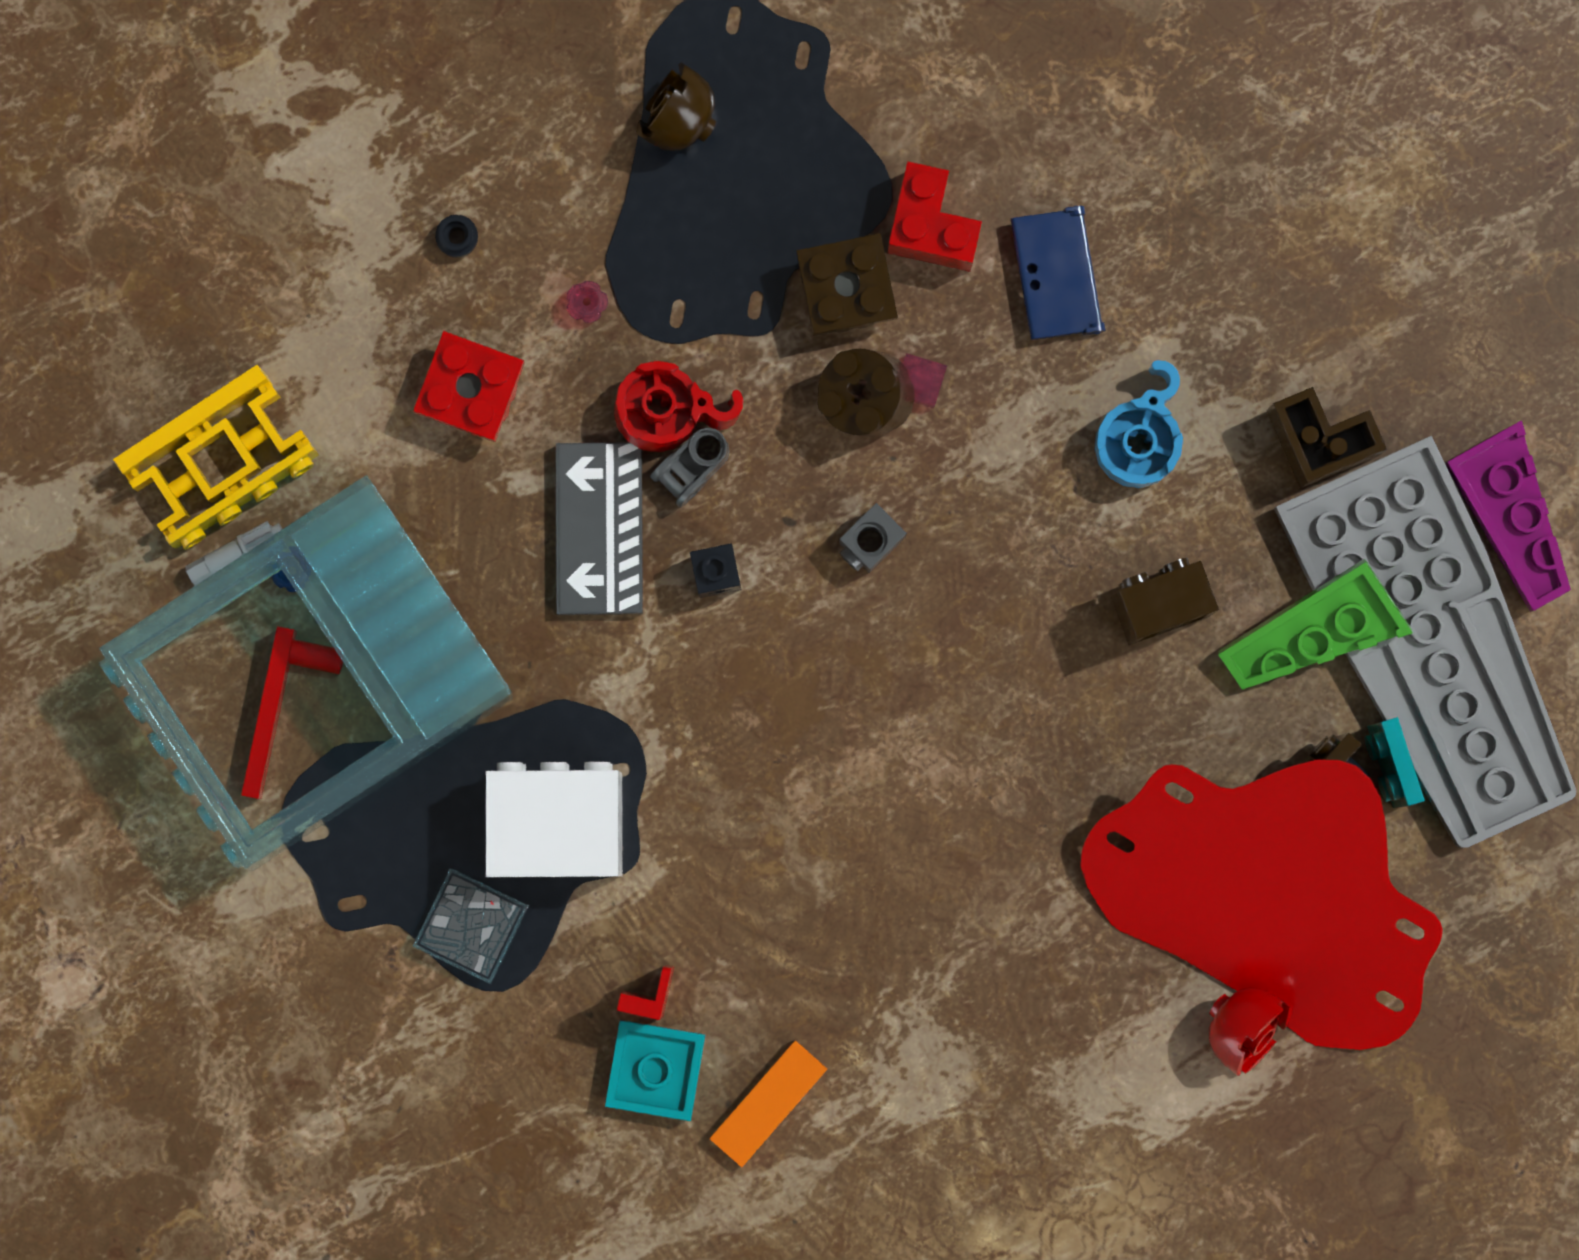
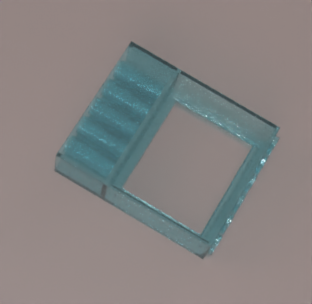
[99,475,513,872]

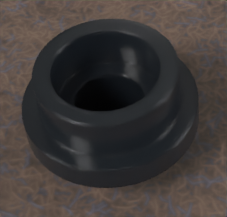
[435,215,478,258]

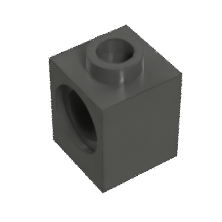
[839,503,907,573]

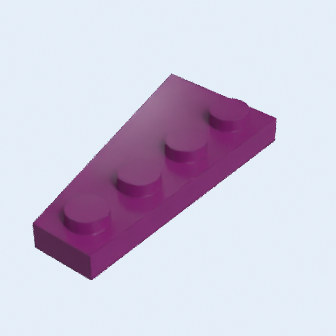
[1445,420,1571,612]

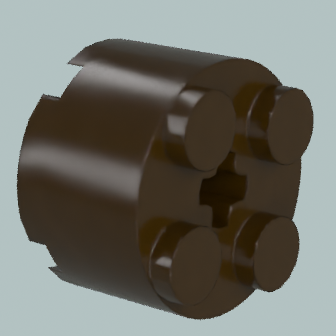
[817,349,915,437]

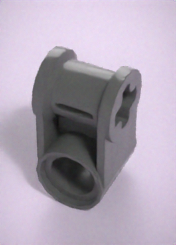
[650,428,730,508]

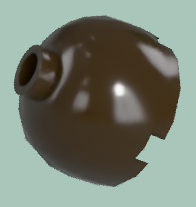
[636,62,716,151]

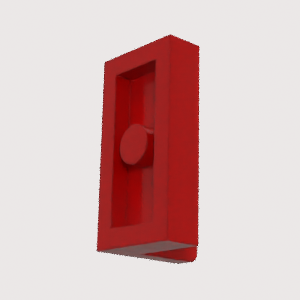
[617,965,674,1020]

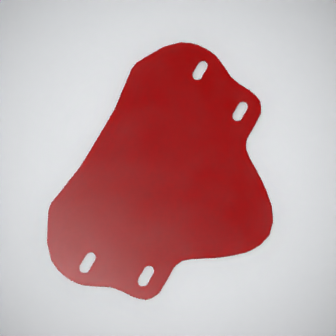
[1080,760,1443,1050]

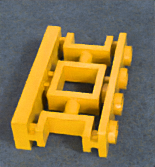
[113,365,319,550]

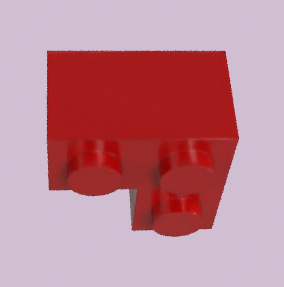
[888,161,982,272]

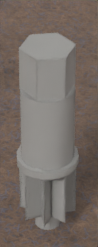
[185,521,285,588]

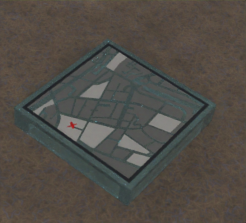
[413,868,529,984]

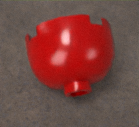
[1209,988,1292,1076]

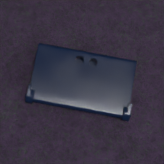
[1010,205,1106,340]

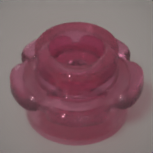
[566,281,608,323]

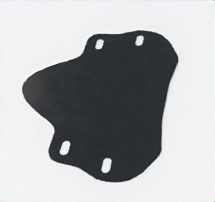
[606,0,893,344]
[282,699,647,992]

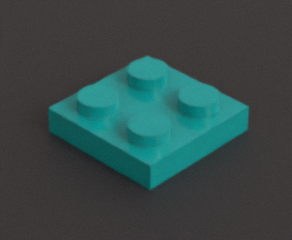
[1364,717,1425,808]
[605,1020,706,1121]

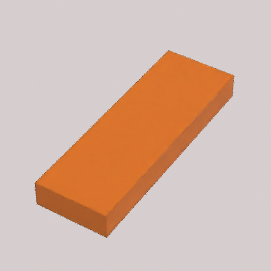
[709,1040,828,1167]

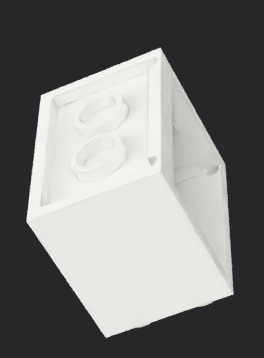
[486,762,622,877]

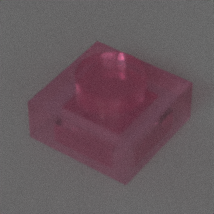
[903,353,947,408]

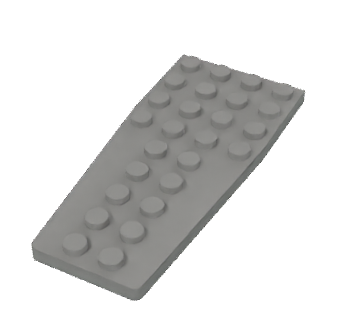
[1274,436,1576,848]

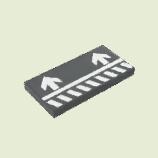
[556,443,643,615]

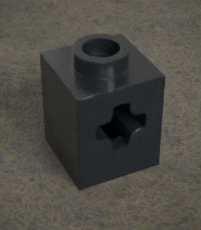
[690,543,742,598]

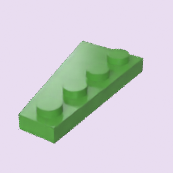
[1218,559,1413,689]

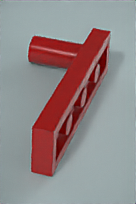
[241,626,345,799]

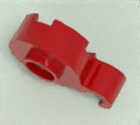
[613,361,744,453]

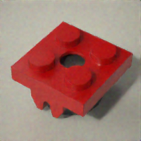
[413,331,525,442]

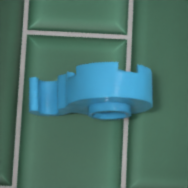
[1094,360,1183,488]

